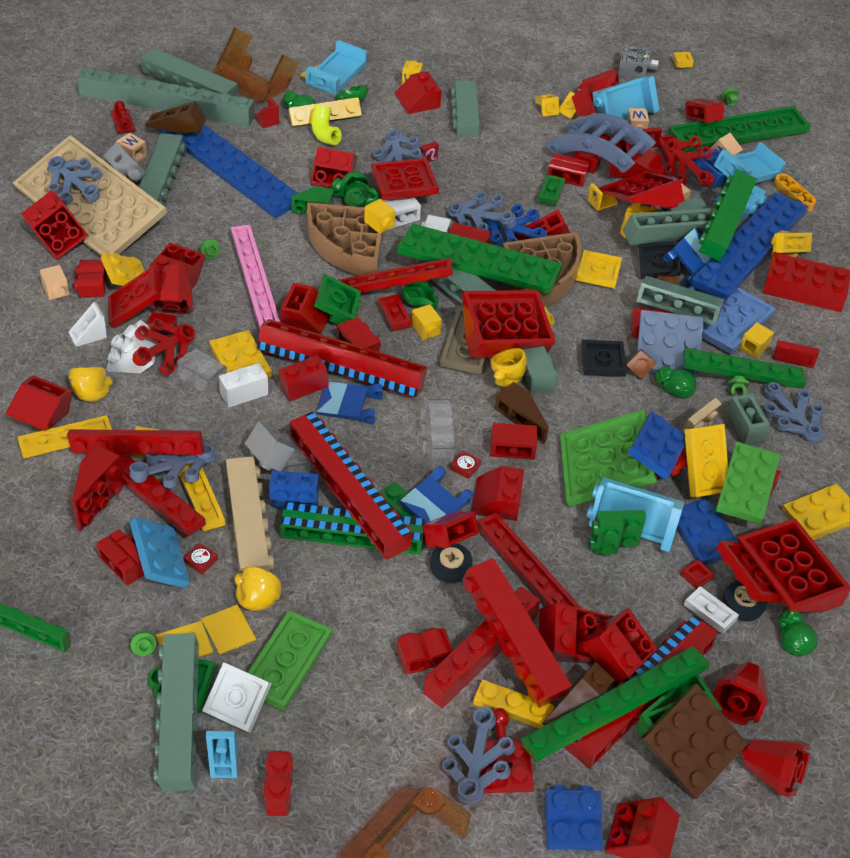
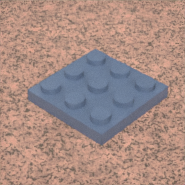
[637,310,703,378]

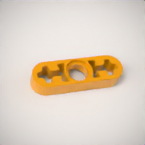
[774,173,816,211]

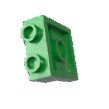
[314,274,362,325]
[588,510,646,556]

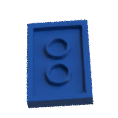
[628,411,686,480]
[677,498,738,565]

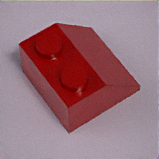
[395,71,441,114]
[472,466,525,521]

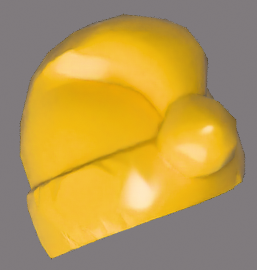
[491,348,527,387]
[69,367,113,402]
[234,566,282,611]

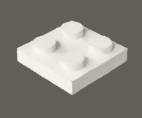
[202,662,272,732]

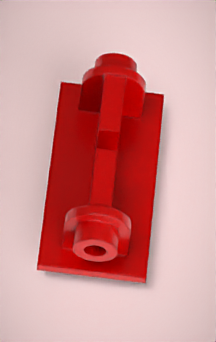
[110,100,136,133]

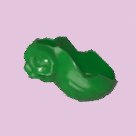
[335,85,368,103]
[283,90,316,108]
[330,171,369,198]
[344,180,381,207]
[403,281,439,311]
[655,365,697,399]
[778,608,817,657]

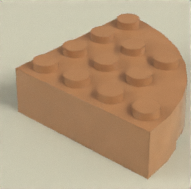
[307,202,383,275]
[502,232,581,307]

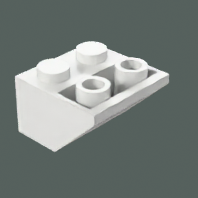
[106,320,158,373]

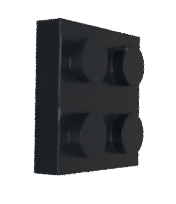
[638,241,681,279]
[581,340,627,377]

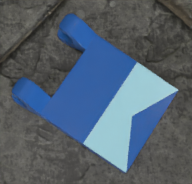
[663,228,711,287]
[316,382,383,424]
[399,466,474,524]

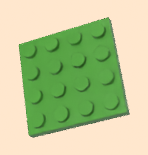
[560,409,657,507]

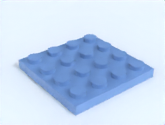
[673,286,776,355]

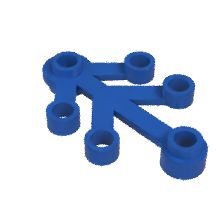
[483,204,548,246]

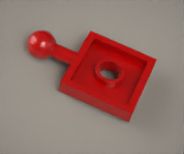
[479,708,534,794]

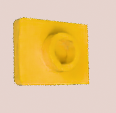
[559,91,576,119]
[587,183,618,211]

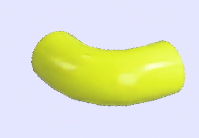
[311,104,342,145]

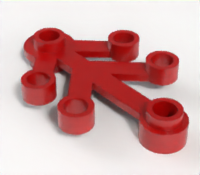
[664,136,715,187]
[132,318,195,376]

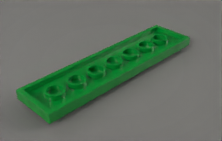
[668,106,811,153]
[397,223,563,295]

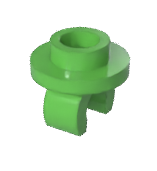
[721,88,738,107]
[199,239,220,259]
[728,376,750,396]
[130,631,156,656]

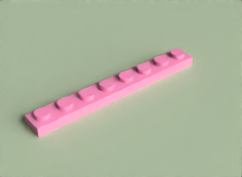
[231,225,280,330]

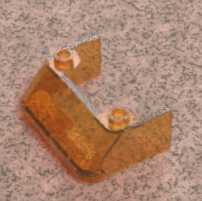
[214,27,300,103]
[339,787,471,858]

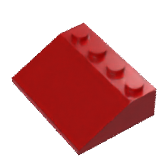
[598,171,685,209]
[462,290,556,358]
[737,518,850,612]

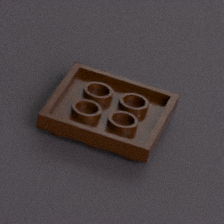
[641,684,748,799]

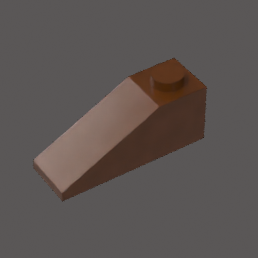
[145,101,207,134]
[495,382,549,444]
[542,662,615,726]

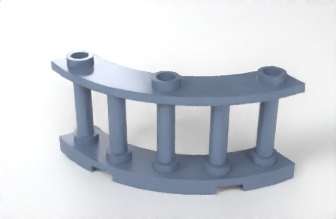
[545,113,656,173]

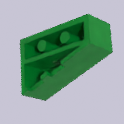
[636,674,722,752]

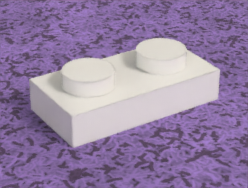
[684,586,739,634]

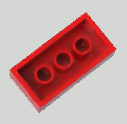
[763,252,850,312]

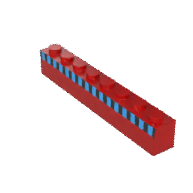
[257,319,427,397]
[289,412,413,560]
[566,615,718,769]

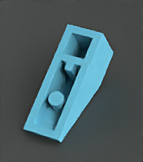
[206,731,240,778]

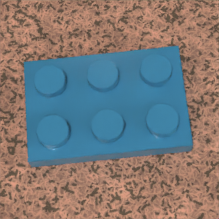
[130,517,191,588]

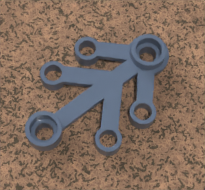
[373,129,423,163]
[48,156,103,205]
[448,191,517,231]
[763,382,825,443]
[129,444,217,488]
[442,707,515,805]

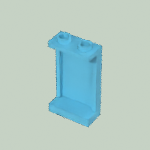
[306,40,367,95]
[592,76,660,120]
[714,142,786,183]
[587,477,685,552]

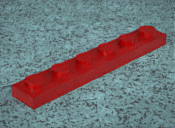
[338,258,453,294]
[67,429,205,455]
[117,454,206,537]
[477,512,581,608]

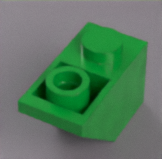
[291,187,334,215]

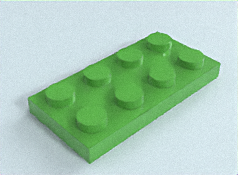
[716,441,780,525]
[248,611,333,712]

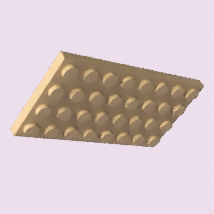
[13,135,168,257]

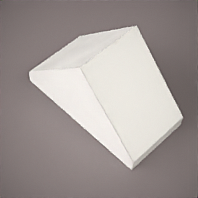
[69,302,107,346]

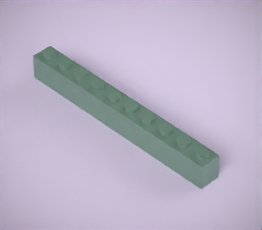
[77,68,255,127]

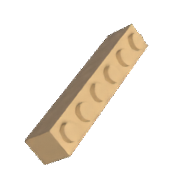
[226,456,274,573]

